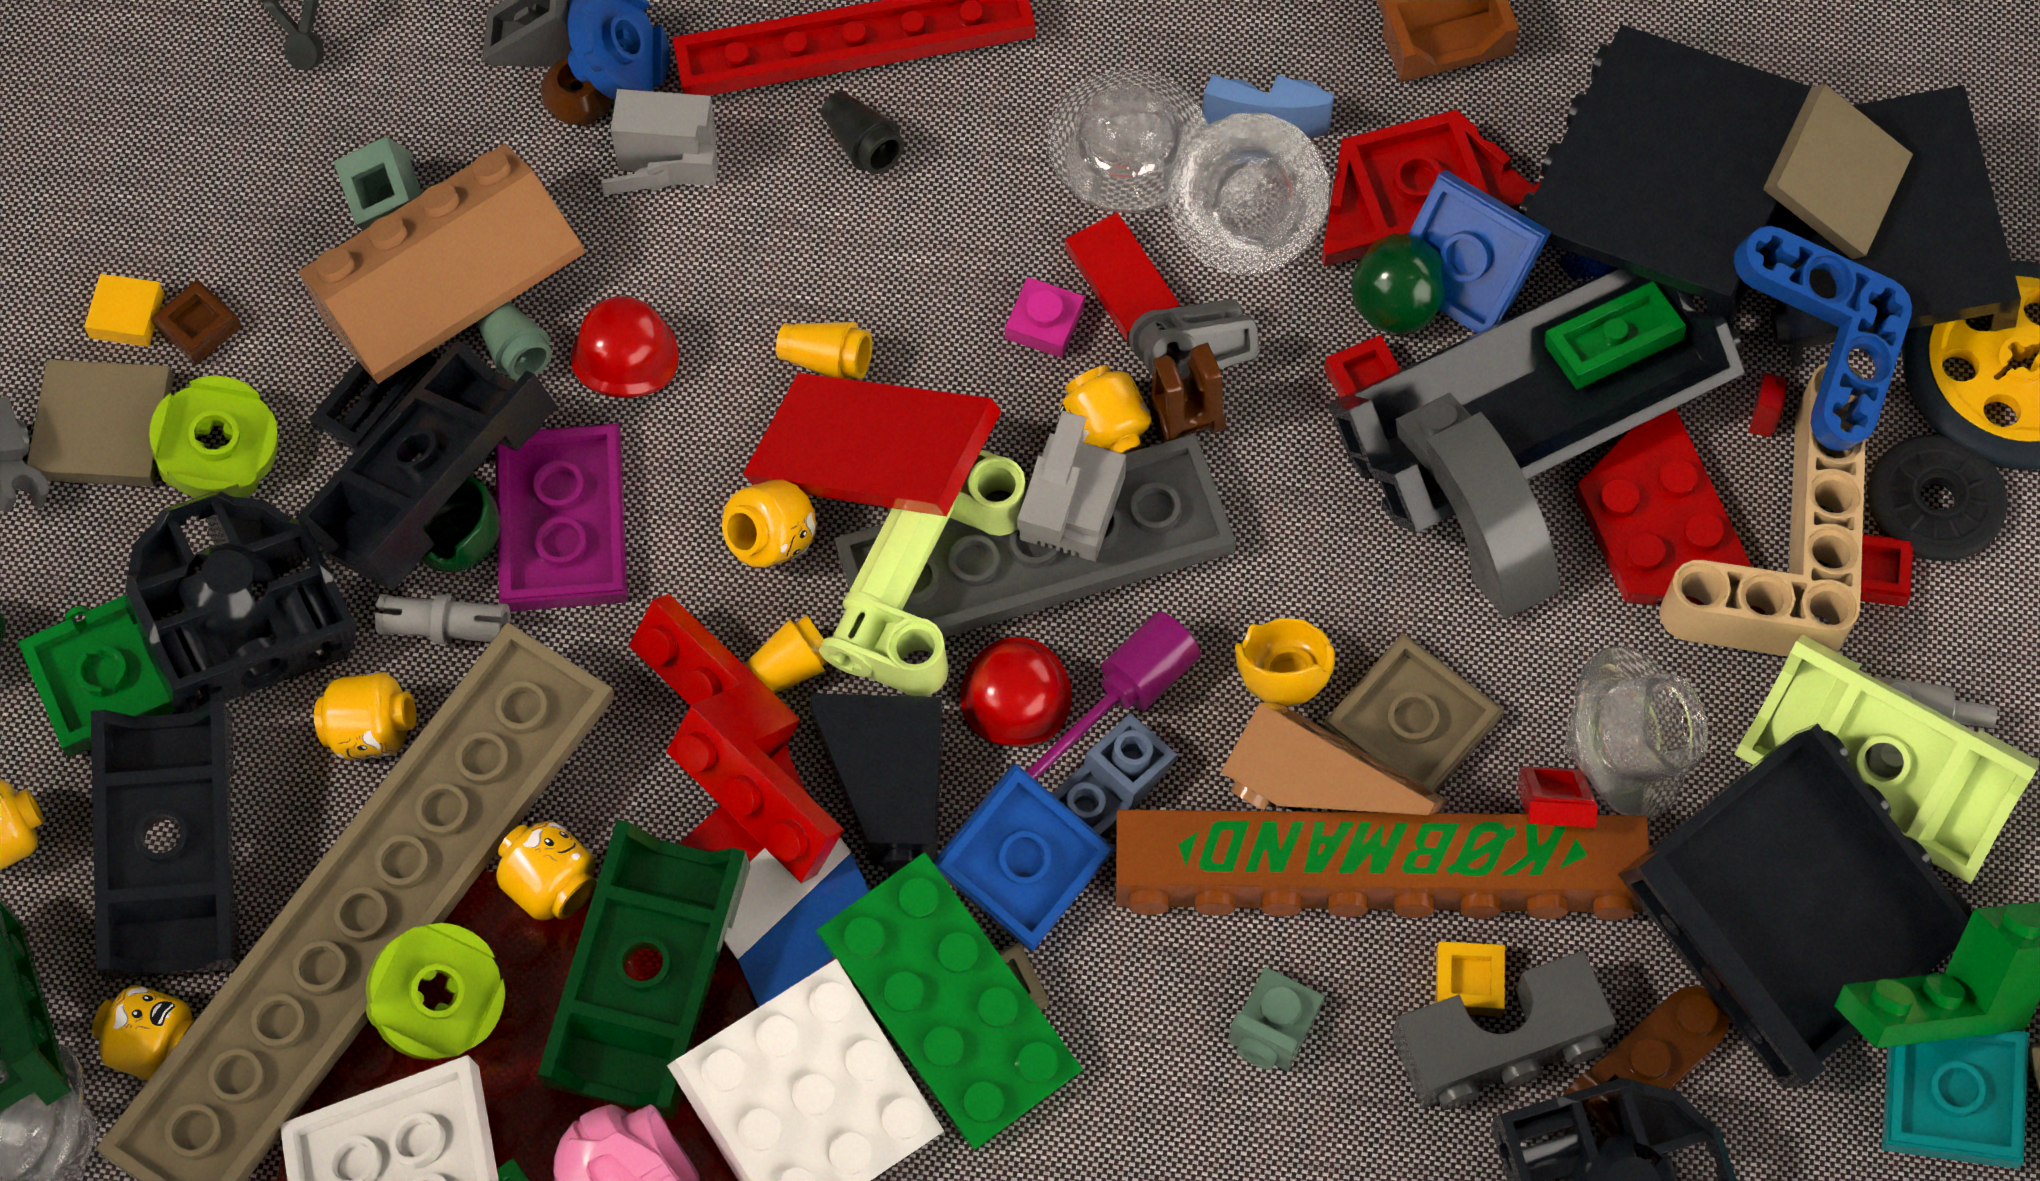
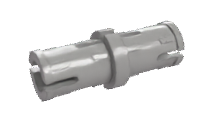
[375,594,510,645]

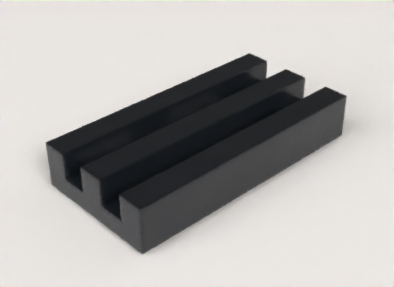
[309,353,436,454]

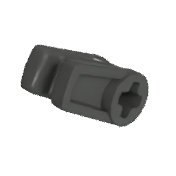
[1129,299,1259,380]

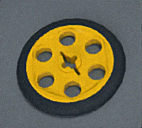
[1902,261,2040,470]

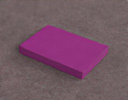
[495,423,629,612]

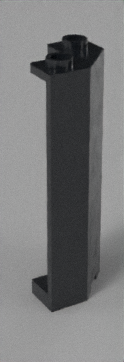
[1328,267,1745,533]

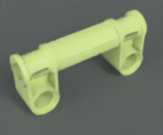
[819,450,1026,696]

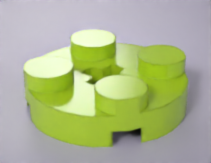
[149,376,278,498]
[366,923,505,1060]

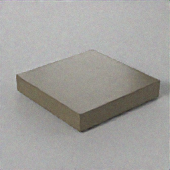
[1763,83,1913,259]
[27,360,174,487]
[1322,633,1504,793]

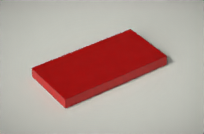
[743,373,1001,517]

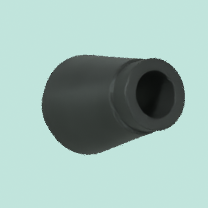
[821,91,904,174]

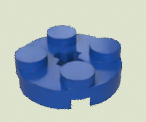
[568,0,670,100]

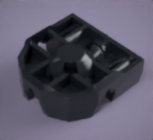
[125,491,356,714]
[1490,1078,1737,1181]

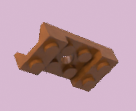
[1376,0,1519,83]

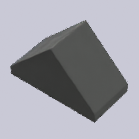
[482,0,572,67]

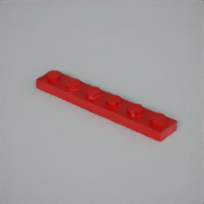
[672,0,1036,96]

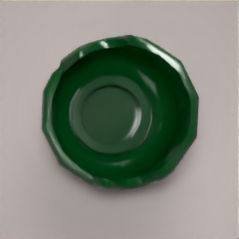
[1351,233,1446,335]
[420,475,501,572]

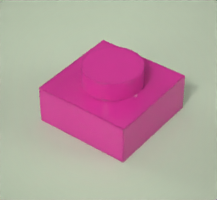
[1005,277,1085,358]

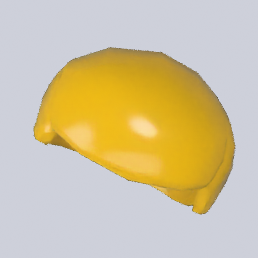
[1235,618,1335,707]

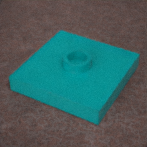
[1881,1031,2029,1169]

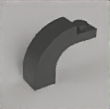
[1396,392,1560,620]

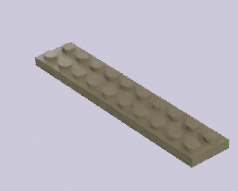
[95,622,615,1181]

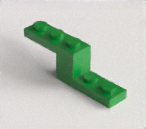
[1834,902,2040,1048]

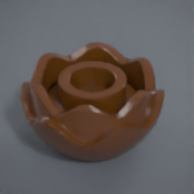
[541,56,613,125]

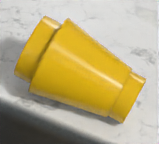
[776,322,872,379]
[745,615,828,694]

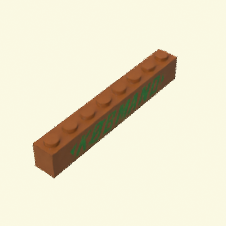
[1115,810,1649,920]

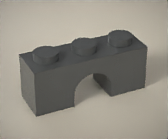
[1392,950,1616,1110]

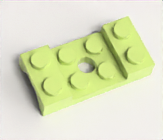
[1734,634,2040,884]

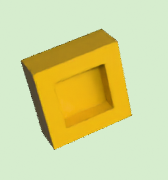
[84,274,165,347]
[1435,941,1505,1017]

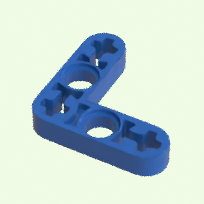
[1734,226,1912,451]

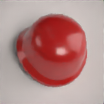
[571,296,679,398]
[960,637,1072,747]

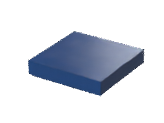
[1408,170,1551,333]
[932,764,1116,951]

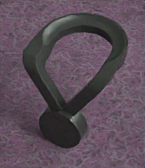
[261,0,324,70]

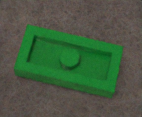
[1545,281,1686,390]

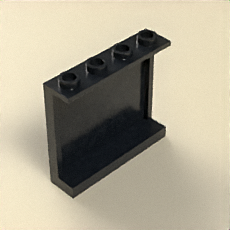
[1518,24,1811,324]
[1762,85,2021,367]
[1618,723,1972,1089]

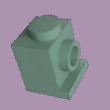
[333,136,422,230]

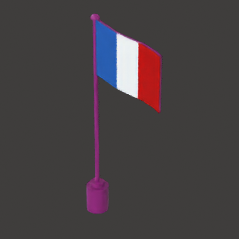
[679,611,1201,1008]

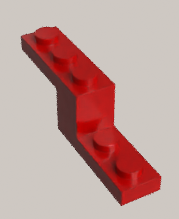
[628,593,844,883]

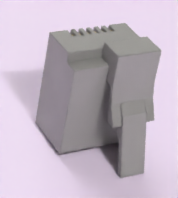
[601,89,719,196]
[1017,410,1126,562]

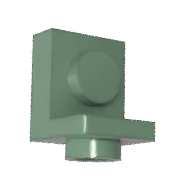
[1229,967,1325,1072]

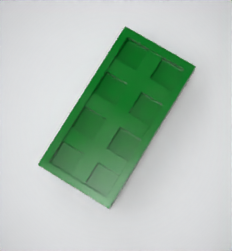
[815,852,1083,1151]

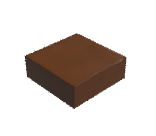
[151,279,242,365]

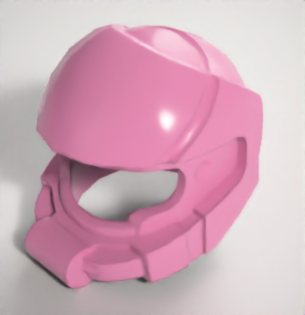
[553,1104,700,1181]

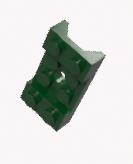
[537,819,751,1120]

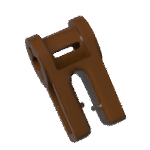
[1148,342,1226,443]

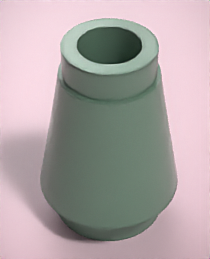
[476,301,552,380]

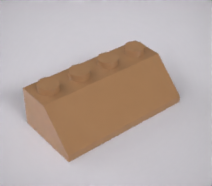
[297,143,586,383]

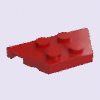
[1321,109,1540,267]
[1574,408,1765,614]

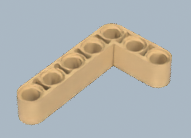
[1659,363,1866,656]

